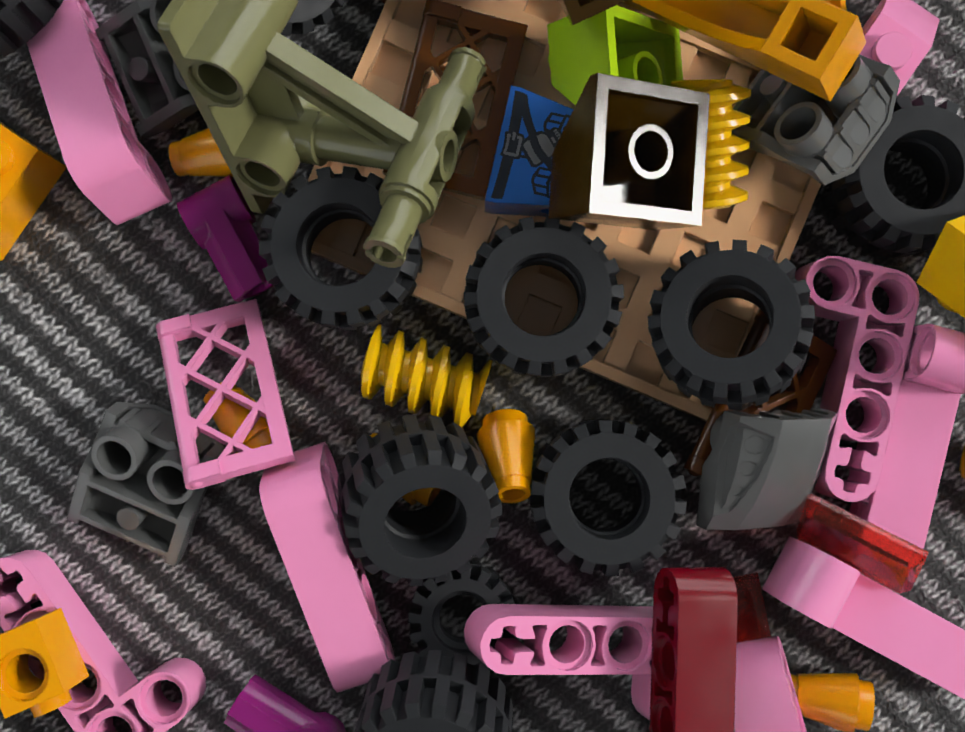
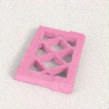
[156,299,295,490]

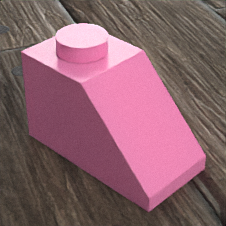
[860,0,940,96]

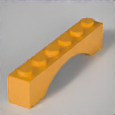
[623,0,866,102]

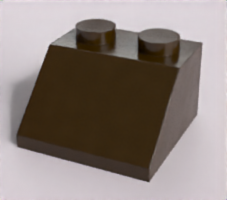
[548,73,710,230]

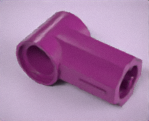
[177,175,274,302]
[224,674,346,732]

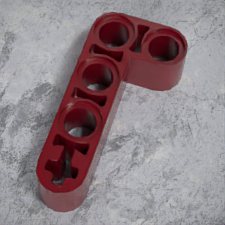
[649,567,738,732]

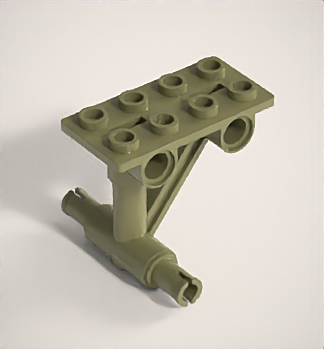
[157,0,487,268]

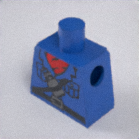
[485,85,574,217]

